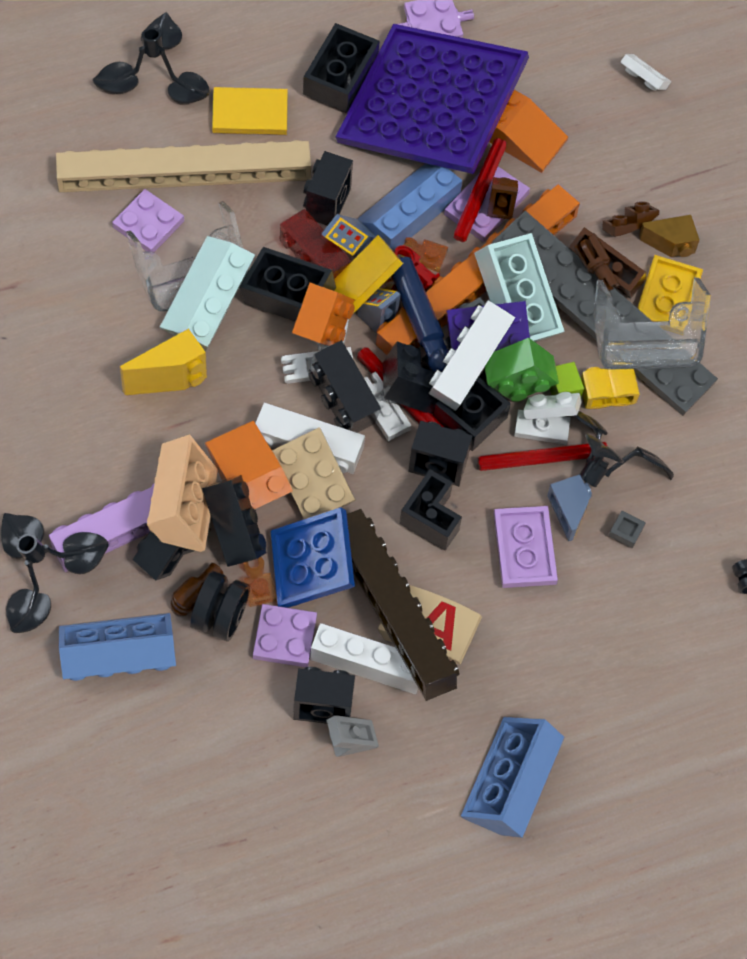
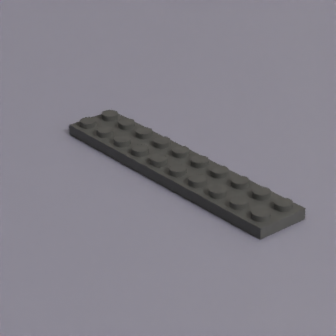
[491,211,718,416]

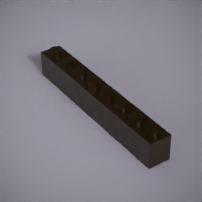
[347,509,460,701]

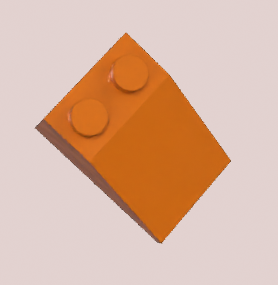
[489,90,568,173]
[205,420,293,509]

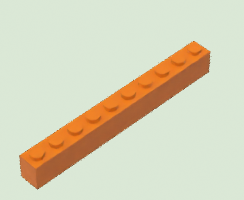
[376,184,580,355]

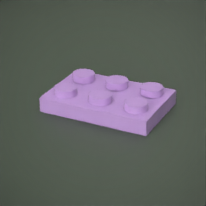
[444,167,530,242]
[493,506,558,588]

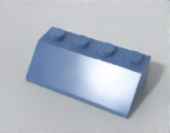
[358,164,462,252]
[59,613,176,681]
[461,717,564,838]

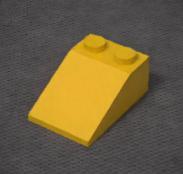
[120,329,207,395]

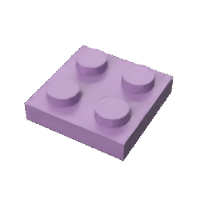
[112,189,184,255]
[253,604,317,667]

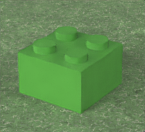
[485,338,559,402]

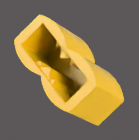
[581,364,640,409]

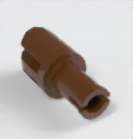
[574,233,619,292]
[170,563,224,616]

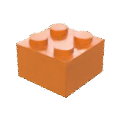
[292,283,355,346]

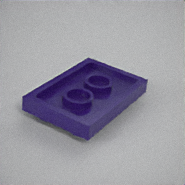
[446,301,530,352]

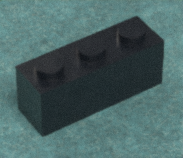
[202,475,267,567]

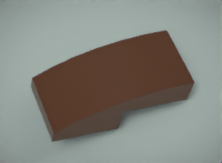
[602,201,659,237]

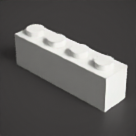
[429,300,515,411]
[255,403,365,474]
[310,623,418,695]

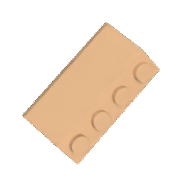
[147,435,218,552]

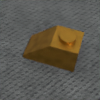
[639,215,700,257]

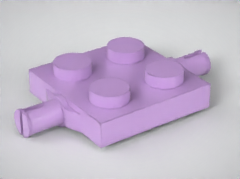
[398,0,474,38]

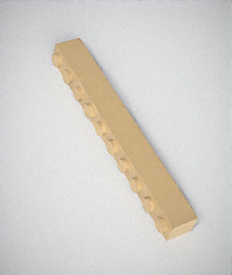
[56,140,311,192]

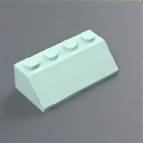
[474,233,565,342]
[160,236,255,351]

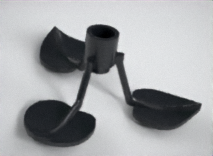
[93,12,210,104]
[574,411,674,487]
[1,513,108,633]

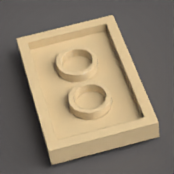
[272,427,356,519]

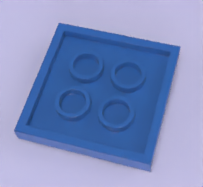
[271,507,355,608]

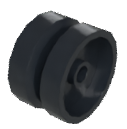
[190,571,250,642]

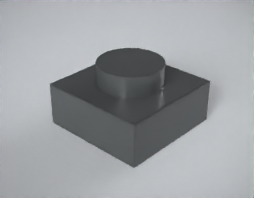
[609,511,646,548]

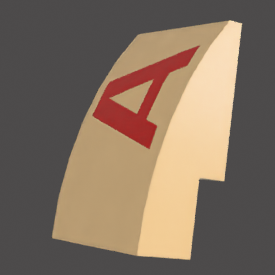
[378,585,482,665]

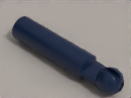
[391,257,449,372]

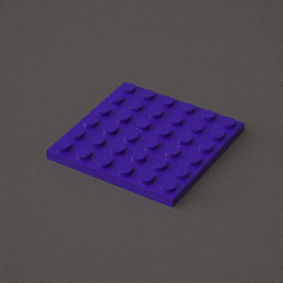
[336,24,529,174]

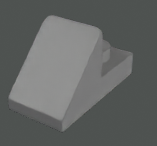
[327,716,379,757]

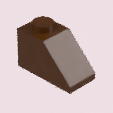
[487,177,518,220]

